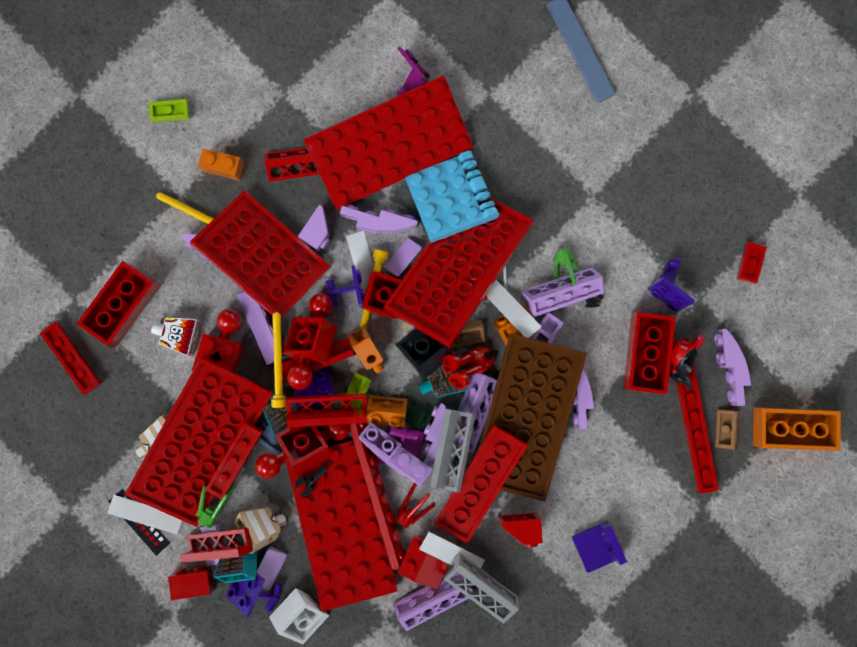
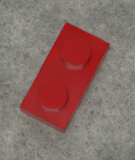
[736,242,767,284]

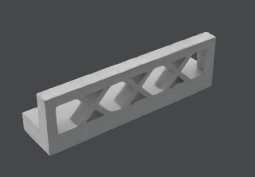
[430,409,475,493]
[444,553,519,624]

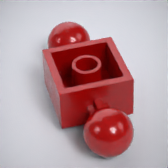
[282,293,337,390]
[191,308,245,373]
[255,424,350,479]

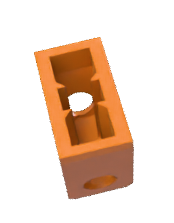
[348,326,384,374]

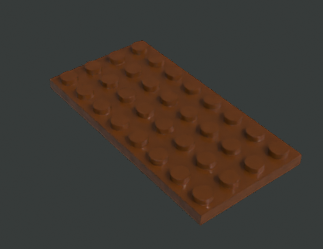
[479,333,587,502]

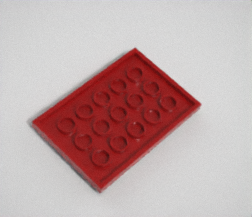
[190,190,331,319]

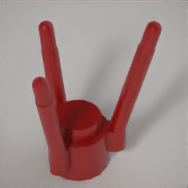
[396,483,435,528]

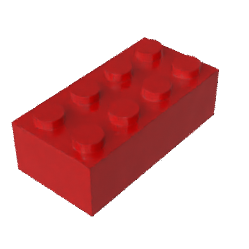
[76,260,161,347]
[623,312,676,395]

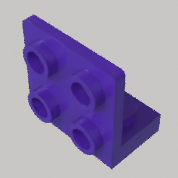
[572,521,627,573]

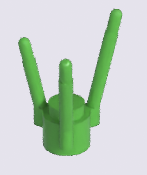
[553,249,580,285]
[196,484,236,528]

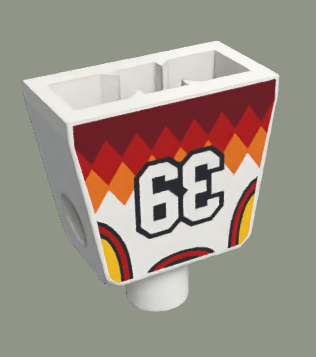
[151,317,201,356]

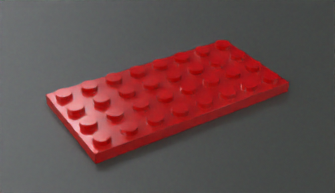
[303,75,473,210]
[384,198,534,348]
[124,356,272,527]
[286,440,398,612]

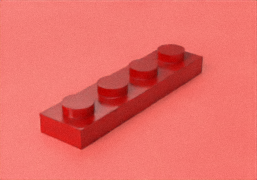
[40,322,102,395]

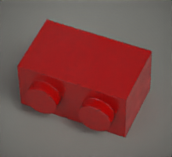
[168,565,215,601]

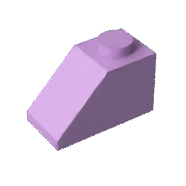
[298,205,330,251]

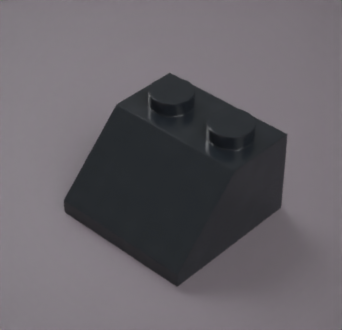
[395,328,453,380]

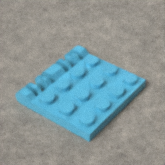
[405,151,499,243]

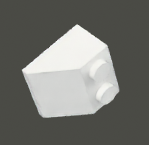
[269,588,329,644]

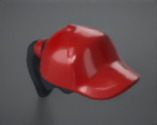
[670,334,705,390]

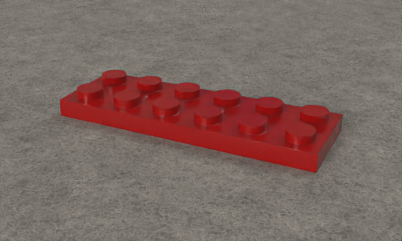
[434,424,528,544]

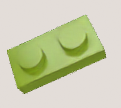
[149,99,190,123]
[340,373,372,409]

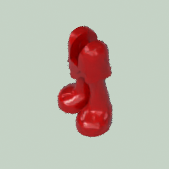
[443,346,495,390]

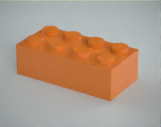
[753,407,841,451]

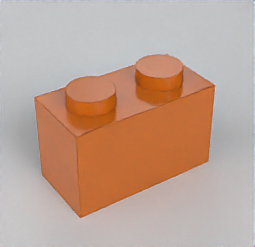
[198,148,244,181]

